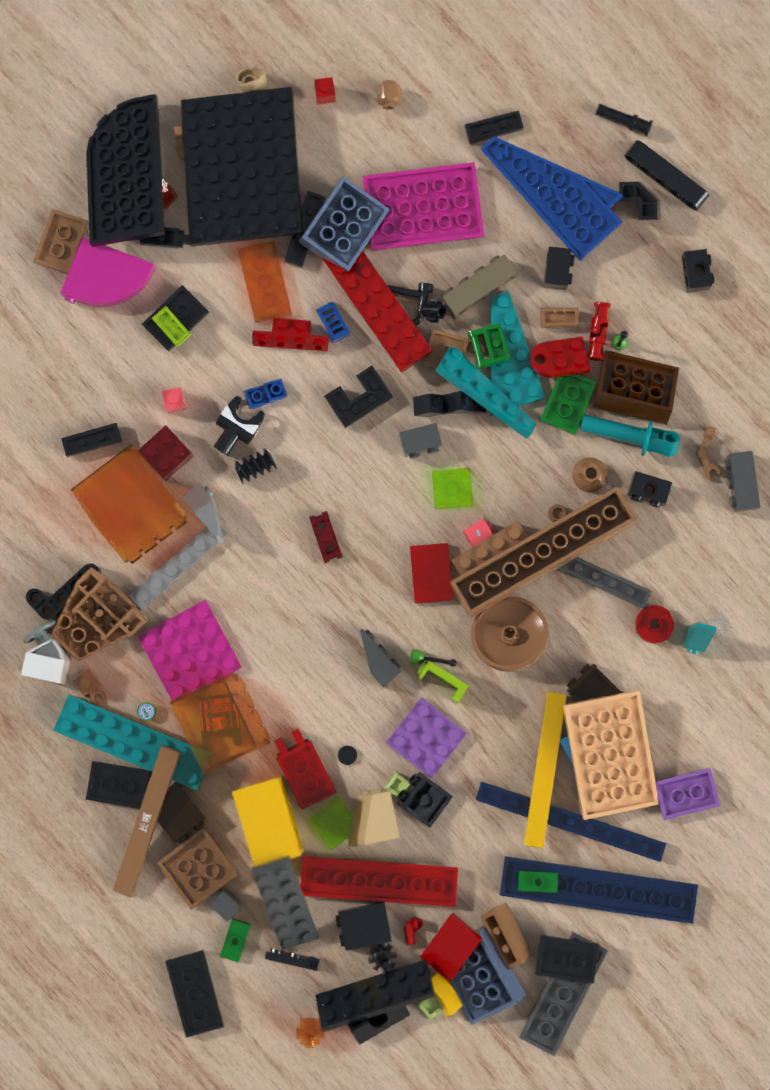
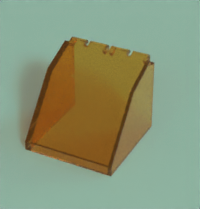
[71,443,188,564]
[169,674,271,774]

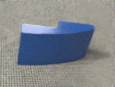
[243,378,287,410]

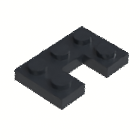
[324,366,393,428]

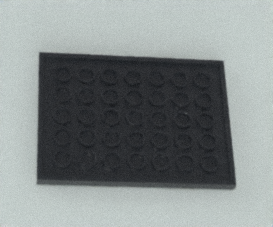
[181,87,303,247]

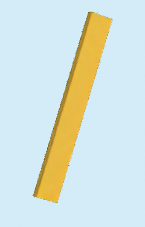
[523,692,567,849]

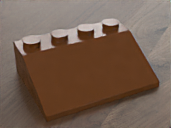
[593,350,679,425]

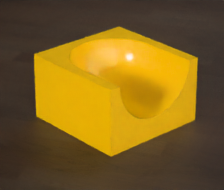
[232,776,304,867]

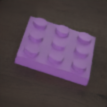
[386,697,467,779]

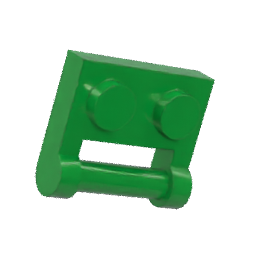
[467,323,510,369]

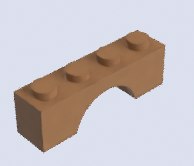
[451,520,527,576]

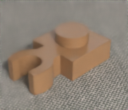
[73,670,106,705]

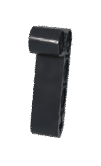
[26,563,102,621]

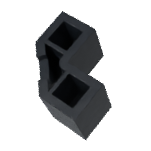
[619,182,660,220]

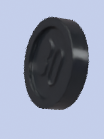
[338,746,357,765]

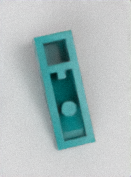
[683,622,717,655]

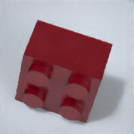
[138,425,193,482]

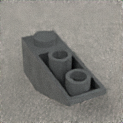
[360,629,401,688]

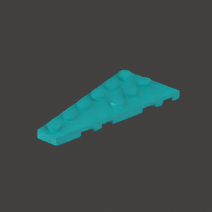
[490,291,545,416]

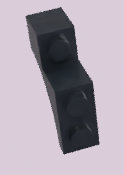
[413,391,486,417]

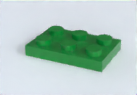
[540,374,597,435]

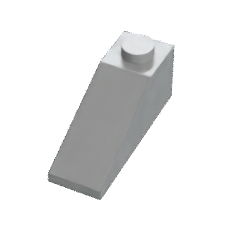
[182,483,224,543]

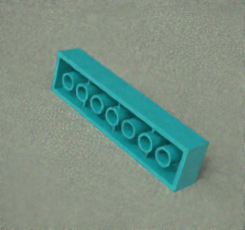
[53,695,214,790]

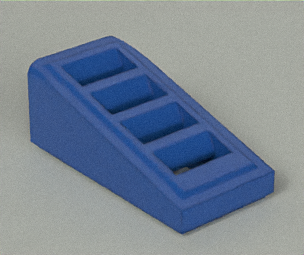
[316,301,350,343]

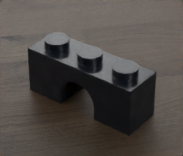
[348,1006,411,1045]

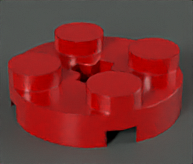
[635,605,674,644]

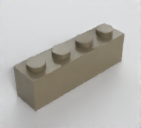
[442,254,518,319]

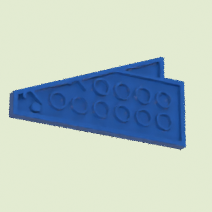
[481,136,623,261]

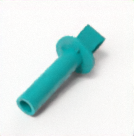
[580,414,680,457]

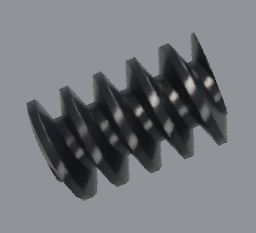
[235,448,277,485]

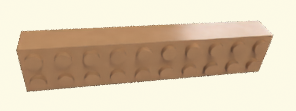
[450,487,637,619]

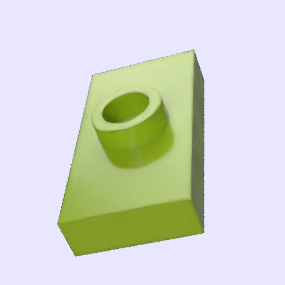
[152,306,191,347]

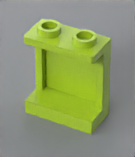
[417,661,469,703]

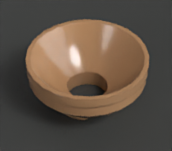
[572,457,607,492]

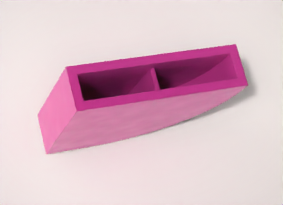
[60,237,156,307]

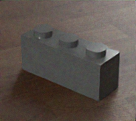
[724,451,760,512]

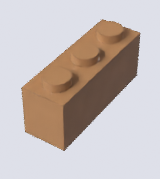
[480,903,533,970]

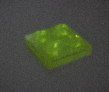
[432,468,473,510]
[308,796,353,851]

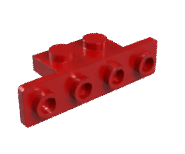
[252,318,329,352]

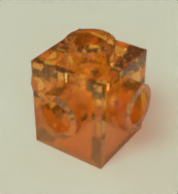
[296,1018,324,1048]

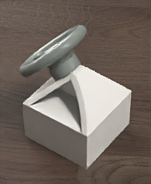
[21,620,70,684]

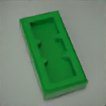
[518,870,558,893]
[220,918,251,963]

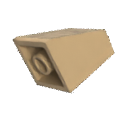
[348,788,400,847]

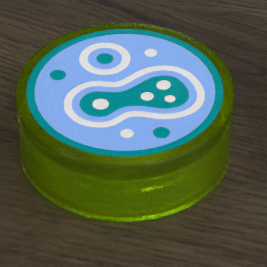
[137,702,157,721]

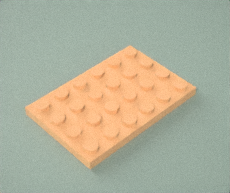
[563,690,659,820]

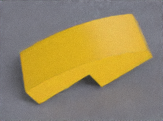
[431,972,463,1016]

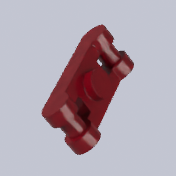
[309,511,343,563]

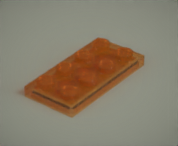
[238,241,292,323]

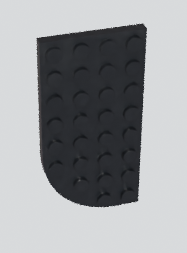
[86,94,165,247]

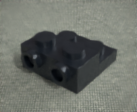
[397,772,453,828]

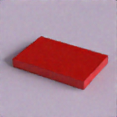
[410,543,453,604]
[420,913,483,982]

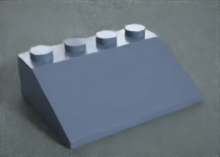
[298,176,390,271]
[448,927,526,1025]

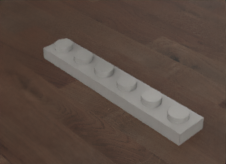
[129,526,228,610]

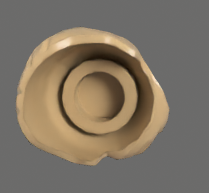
[236,66,267,92]

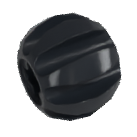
[368,944,397,973]

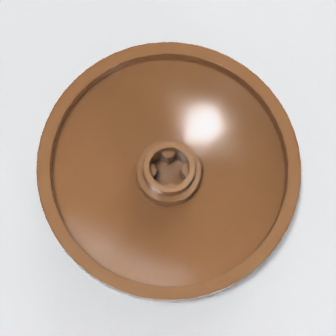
[471,597,549,672]

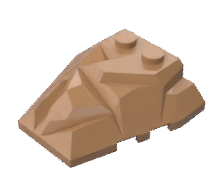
[51,567,147,661]

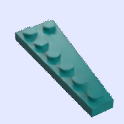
[435,345,536,439]

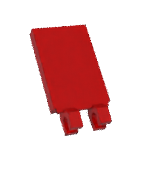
[274,728,337,810]

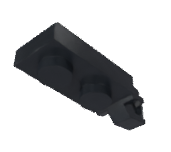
[140,227,189,249]
[265,948,320,971]

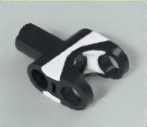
[213,395,265,456]

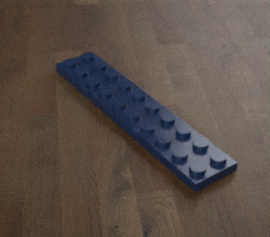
[499,856,698,924]

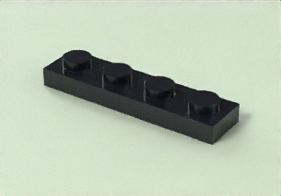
[284,191,325,268]

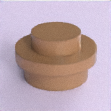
[548,504,567,523]

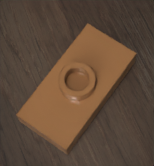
[540,308,579,328]

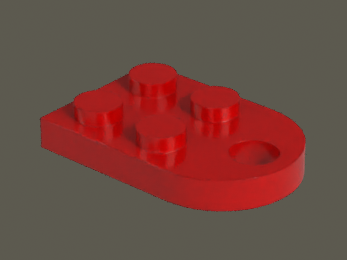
[530,336,591,378]

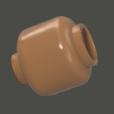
[377,80,401,110]

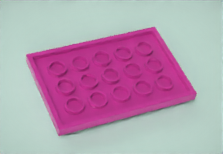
[362,162,484,251]

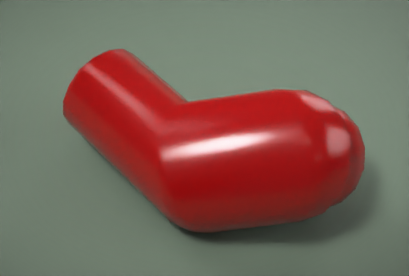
[404,917,423,945]

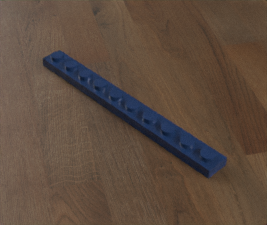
[475,782,666,862]

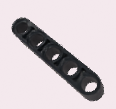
[624,140,709,211]

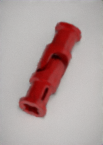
[588,301,611,361]

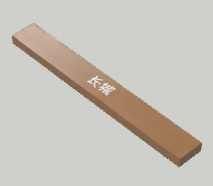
[113,745,181,897]

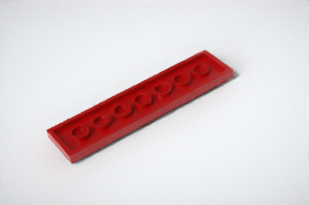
[321,250,433,373]
[301,856,458,907]

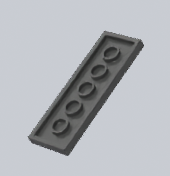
[251,856,319,950]
[519,931,608,1056]

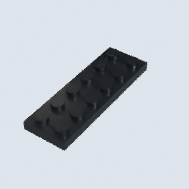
[315,960,436,1032]

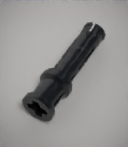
[595,103,653,137]

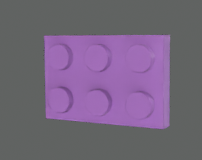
[655,768,720,820]

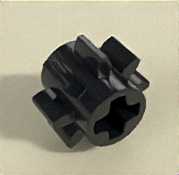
[422,299,446,323]

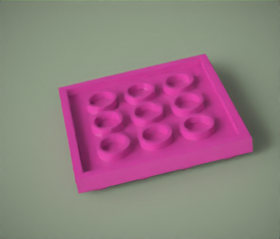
[137,600,242,704]

